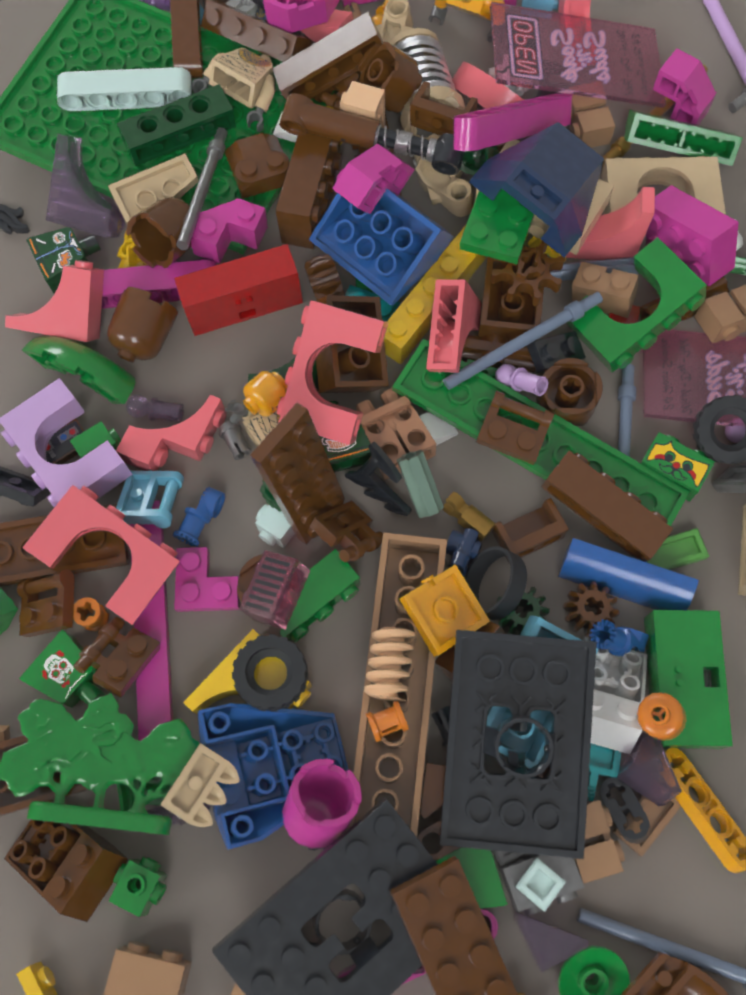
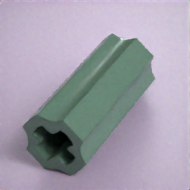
[397,450,444,518]

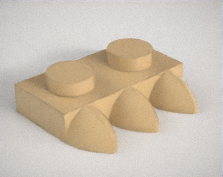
[160,743,240,827]

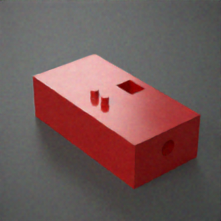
[174,244,303,336]

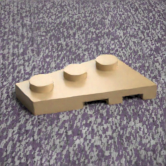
[108,154,198,224]

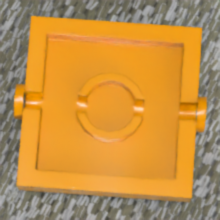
[399,564,490,657]

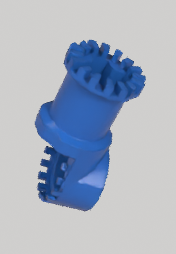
[172,487,225,547]
[589,620,649,657]

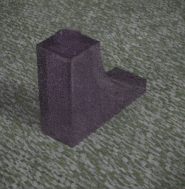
[46,134,124,238]

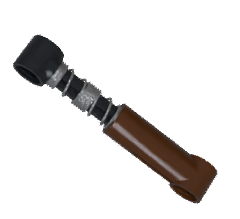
[279,93,465,175]

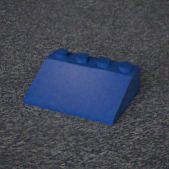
[308,189,454,306]

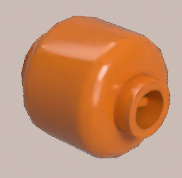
[637,692,687,741]

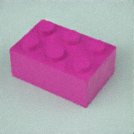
[646,185,739,286]

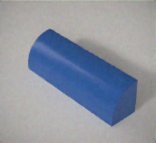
[558,538,699,610]

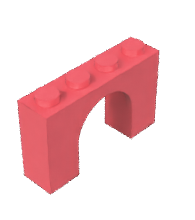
[277,300,389,445]
[23,485,180,625]

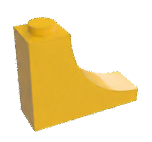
[183,629,312,715]

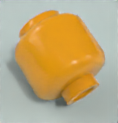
[243,371,288,417]

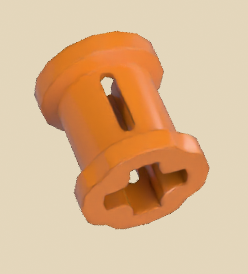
[73,597,109,632]
[366,700,409,742]

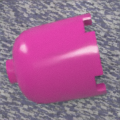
[283,759,362,849]

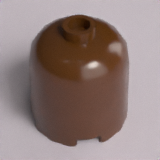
[126,197,192,268]
[107,287,179,363]

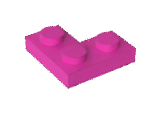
[174,547,240,612]

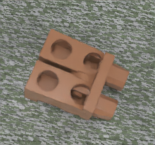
[356,388,436,480]

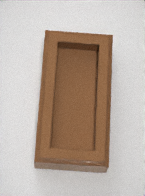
[613,780,681,857]

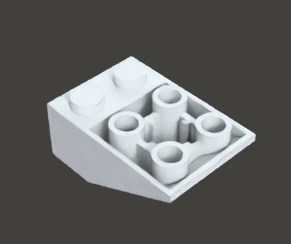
[583,636,647,755]

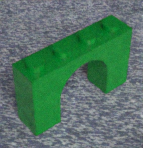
[567,237,707,373]

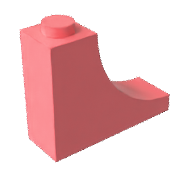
[566,187,655,260]
[5,260,104,342]
[426,280,481,373]

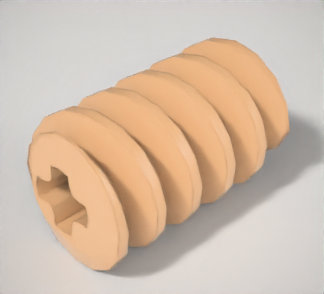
[364,627,415,702]

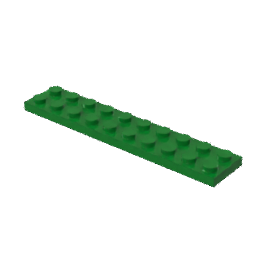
[392,338,690,526]

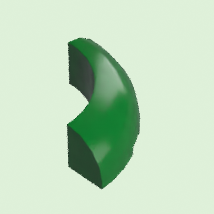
[21,335,136,404]

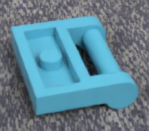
[116,471,184,529]

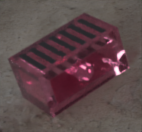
[239,550,310,630]

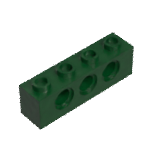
[117,84,236,166]

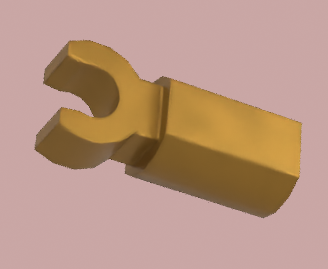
[443,492,494,541]

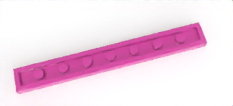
[130,500,173,741]

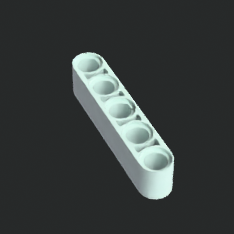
[57,67,192,111]

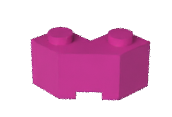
[263,0,340,33]
[653,48,716,125]
[332,144,415,214]
[190,198,268,264]

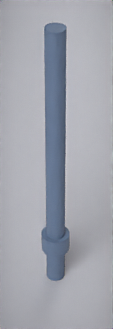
[443,292,603,390]
[618,364,637,457]
[577,908,746,989]

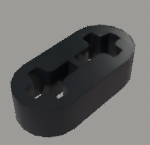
[600,777,650,844]

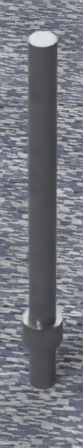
[176,128,227,250]

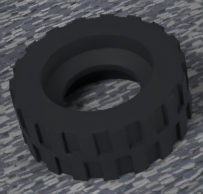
[692,395,746,464]
[232,634,309,712]

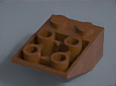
[4,802,129,922]

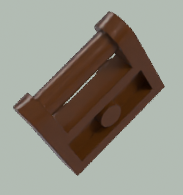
[476,390,554,465]
[17,569,75,637]

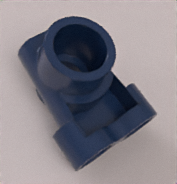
[446,528,482,578]

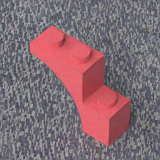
[116,395,227,471]

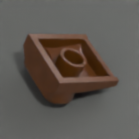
[224,133,290,199]

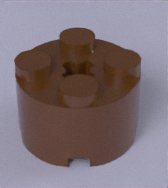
[356,42,422,113]
[536,358,603,427]

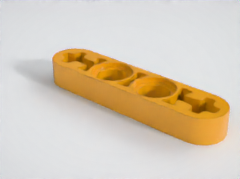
[654,747,746,873]

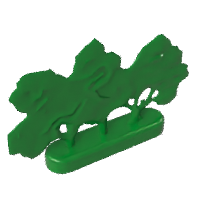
[0,693,199,835]

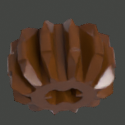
[304,254,344,301]
[563,582,620,637]

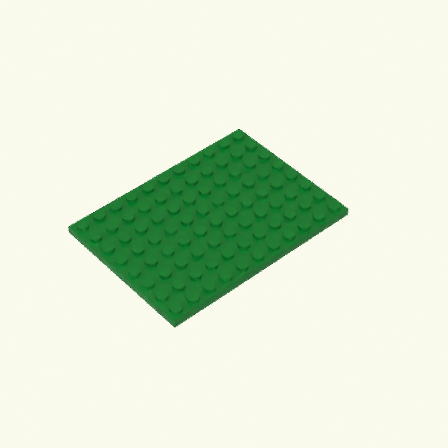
[0,0,338,255]

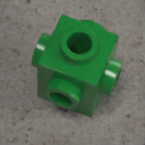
[108,856,168,917]

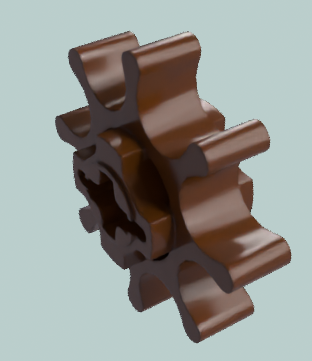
[490,241,565,306]

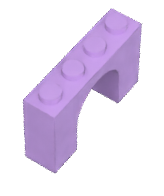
[0,378,133,507]

